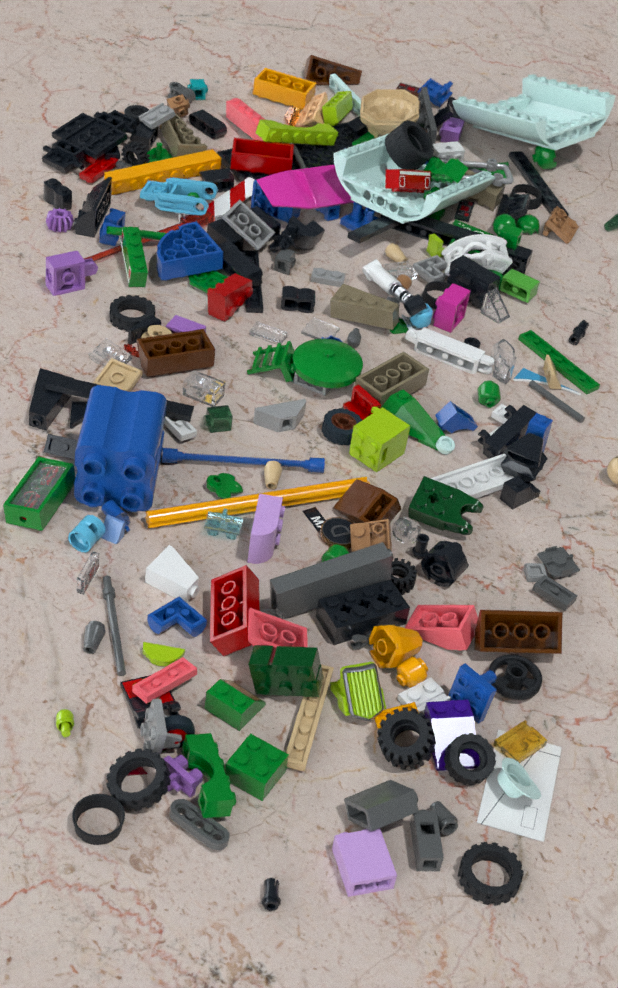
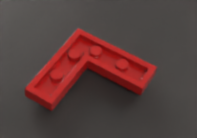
[79,154,118,183]

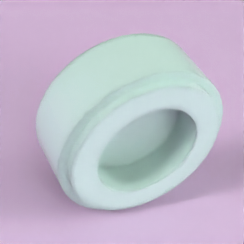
[436,436,455,455]

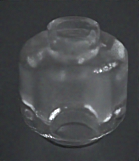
[392,516,421,545]

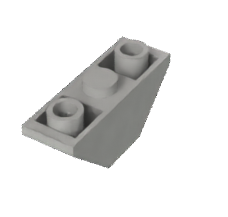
[253,399,306,432]

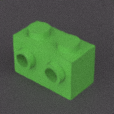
[500,269,540,303]

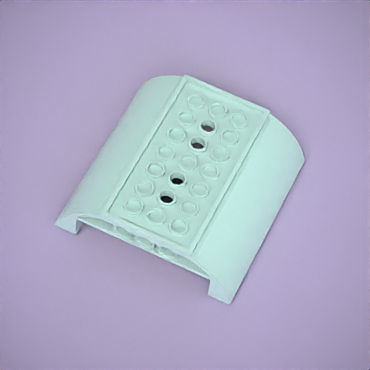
[452,74,616,150]
[333,134,496,224]

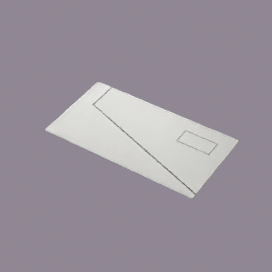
[477,730,562,842]

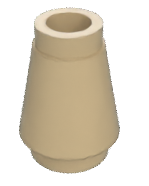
[385,243,408,266]
[264,461,283,490]

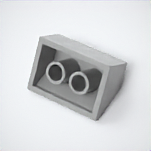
[222,200,275,251]

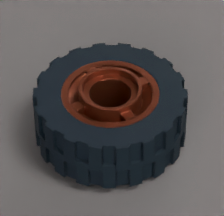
[321,408,362,446]

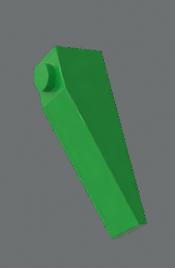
[380,389,446,451]

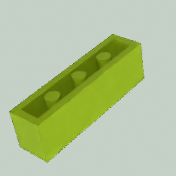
[322,91,353,126]

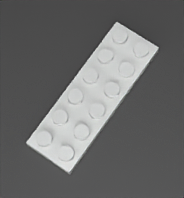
[431,454,525,499]

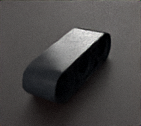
[189,109,227,139]

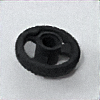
[488,654,542,700]

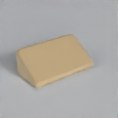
[543,355,562,389]

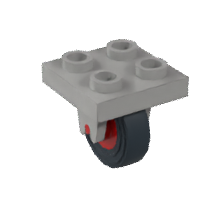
[140,699,195,754]

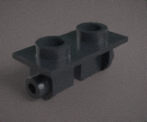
[270,233,296,252]

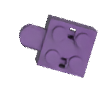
[46,251,98,296]

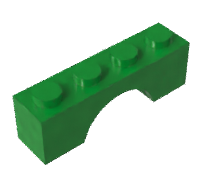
[423,157,468,184]
[182,733,236,818]

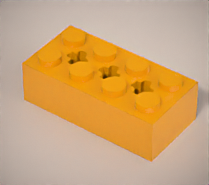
[253,68,316,110]

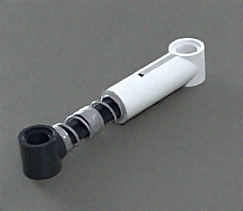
[362,259,426,317]

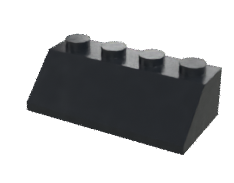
[73,177,112,238]

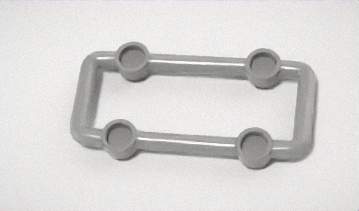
[440,155,514,186]

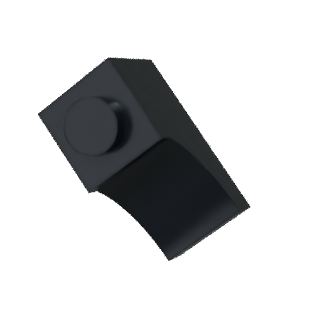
[500,476,540,510]

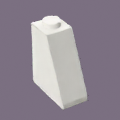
[145,545,199,602]

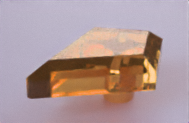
[284,105,301,126]

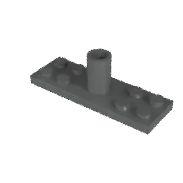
[416,87,437,144]

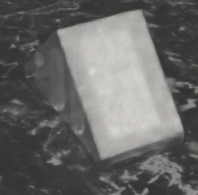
[480,287,510,324]

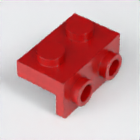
[343,384,381,420]

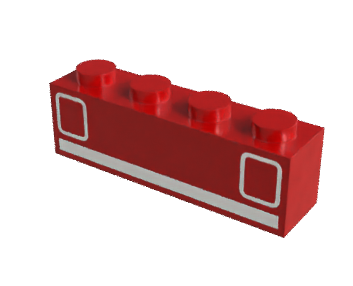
[385,169,431,193]

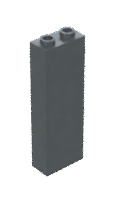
[270,542,394,619]

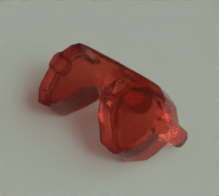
[123,344,140,358]

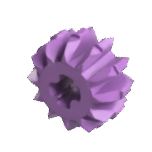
[46,208,74,232]

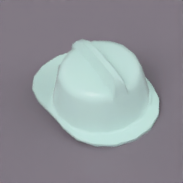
[498,757,541,800]

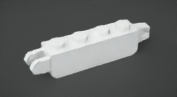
[405,327,495,374]

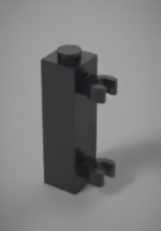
[478,405,537,459]

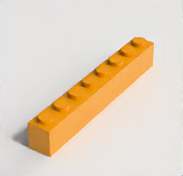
[104,149,221,195]

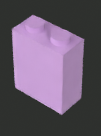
[332,828,397,897]

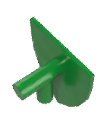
[147,142,173,163]

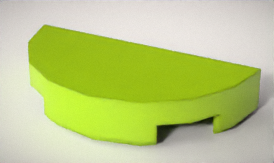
[143,642,185,666]

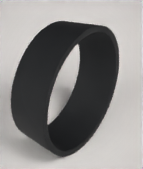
[509,184,542,210]
[421,281,451,310]
[72,794,125,845]

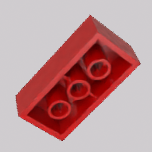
[210,565,260,656]

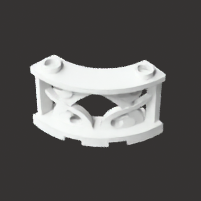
[442,234,513,276]

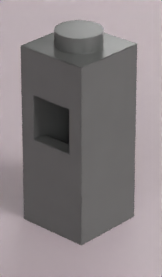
[410,809,444,871]

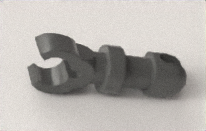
[351,633,373,650]

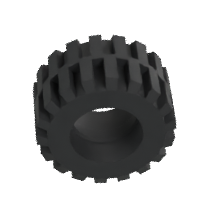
[377,707,436,770]

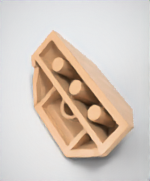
[295,92,328,127]

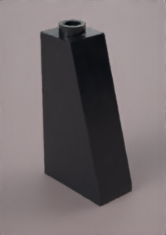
[29,368,74,431]

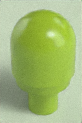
[56,709,74,737]

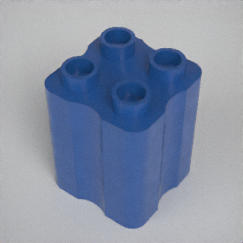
[74,385,167,512]

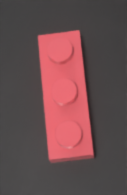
[132,657,197,704]

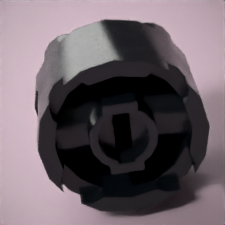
[421,540,469,587]

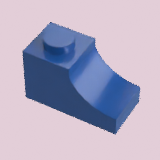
[435,401,478,433]

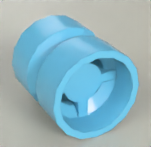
[68,515,106,552]

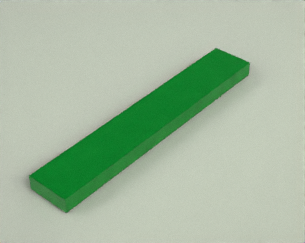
[518,330,600,394]

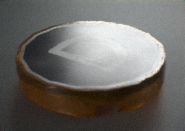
[320,517,354,549]

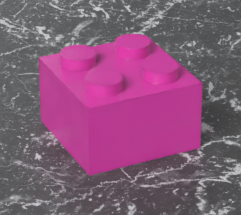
[433,284,471,333]

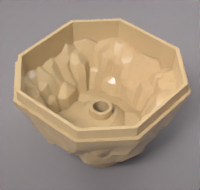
[360,89,419,138]

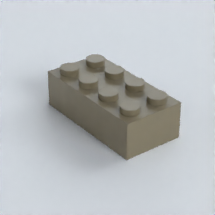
[355,352,429,407]

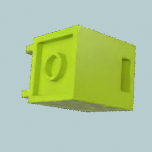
[349,407,410,473]

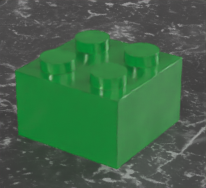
[225,733,289,801]

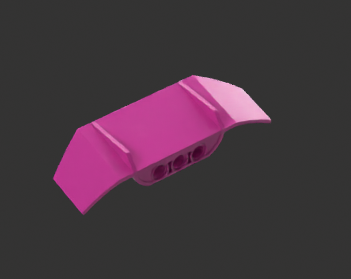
[256,165,354,210]

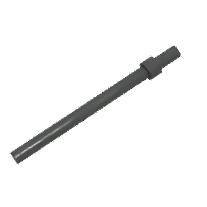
[102,575,126,676]

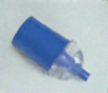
[101,500,130,532]

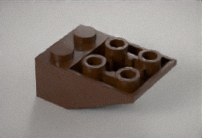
[333,479,401,524]

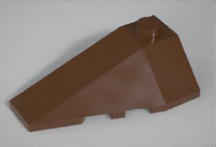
[304,55,362,86]

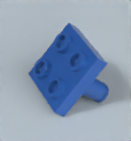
[340,201,378,231]
[448,663,497,724]

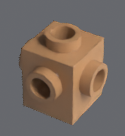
[166,94,190,117]

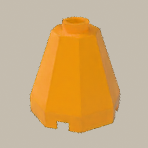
[369,625,423,668]

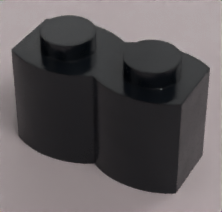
[44,178,72,211]
[281,286,315,313]

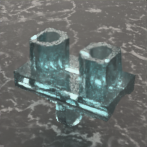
[204,508,243,540]

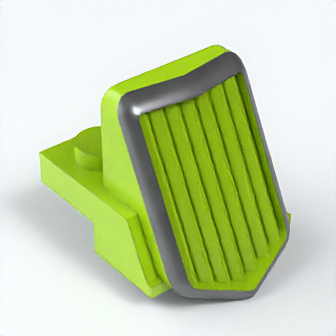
[330,662,386,721]

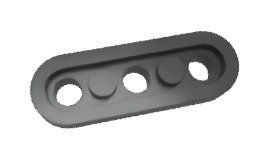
[169,799,230,850]

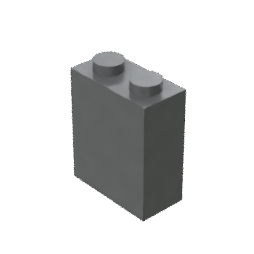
[344,780,419,831]

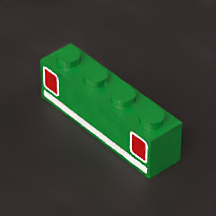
[120,227,148,287]

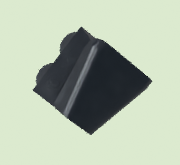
[501,433,548,482]

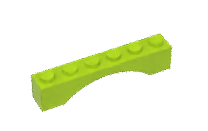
[255,119,339,146]

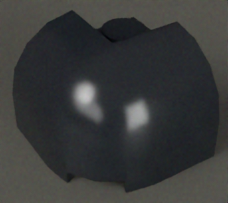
[281,216,325,250]

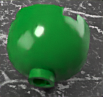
[532,145,557,170]

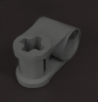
[168,82,195,103]

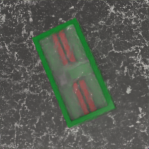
[3,457,76,531]

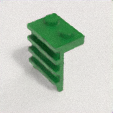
[247,341,295,382]

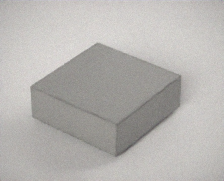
[523,563,547,582]

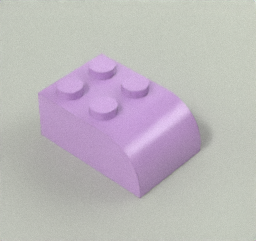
[247,494,285,564]

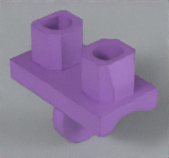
[164,755,203,798]

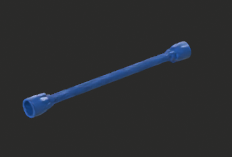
[162,448,325,473]

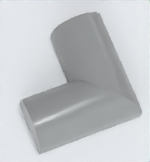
[412,255,447,283]

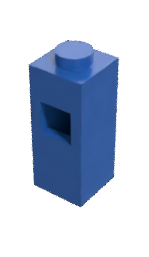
[526,413,553,453]

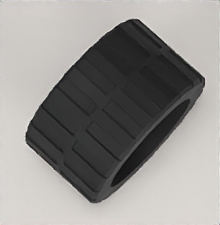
[385,120,434,170]

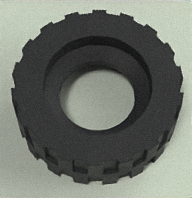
[444,733,496,786]

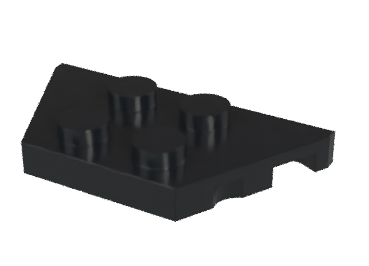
[496,194,531,219]

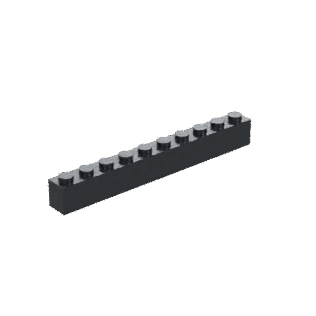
[381,214,533,269]

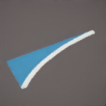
[513,368,581,395]

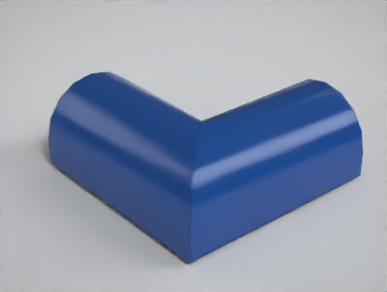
[147,597,207,637]

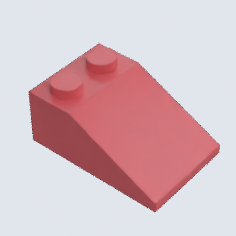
[405,605,478,651]
[248,608,308,663]

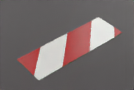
[202,177,254,217]

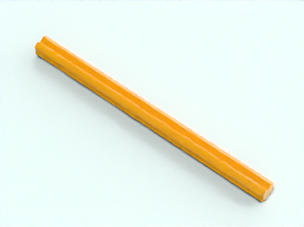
[145,477,370,528]

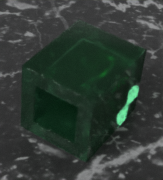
[203,405,233,433]

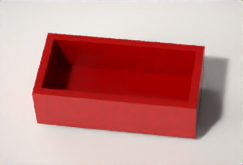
[230,138,294,175]

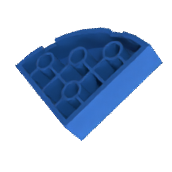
[157,221,223,281]

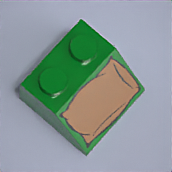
[205,679,266,731]

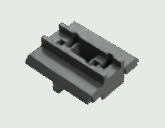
[537,546,580,580]

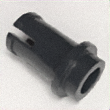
[412,534,429,559]
[261,878,281,911]

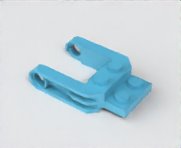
[140,178,218,215]

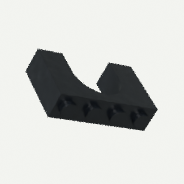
[207,206,281,252]

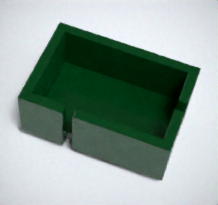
[248,645,324,697]

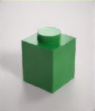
[497,224,523,250]

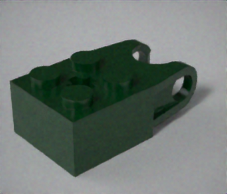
[408,476,484,535]

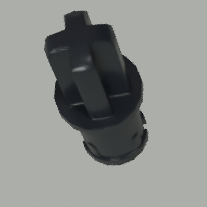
[569,320,589,345]

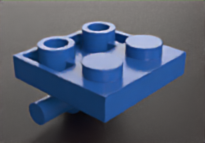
[417,78,453,107]

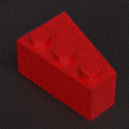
[207,274,253,322]

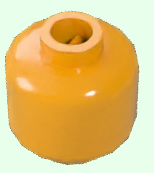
[396,657,428,688]

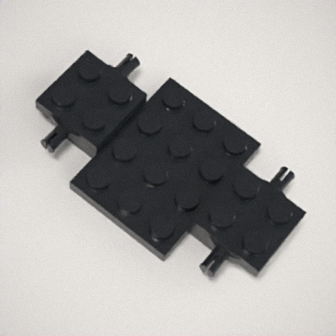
[42,110,137,173]

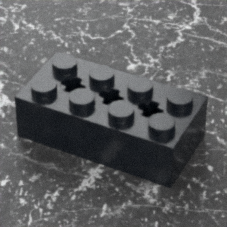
[316,579,410,645]

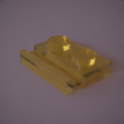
[493,720,548,763]

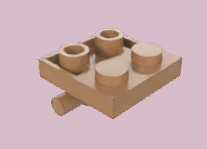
[543,206,579,244]
[350,519,392,552]

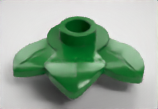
[206,473,243,499]

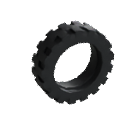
[109,295,156,332]
[106,748,171,811]
[458,842,524,906]

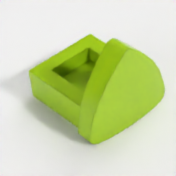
[426,234,445,258]

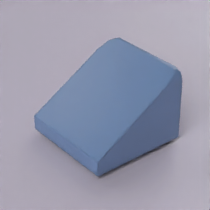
[101,514,125,544]

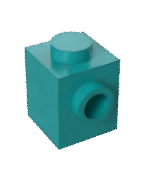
[187,79,208,100]

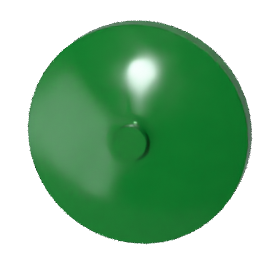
[292,339,363,388]

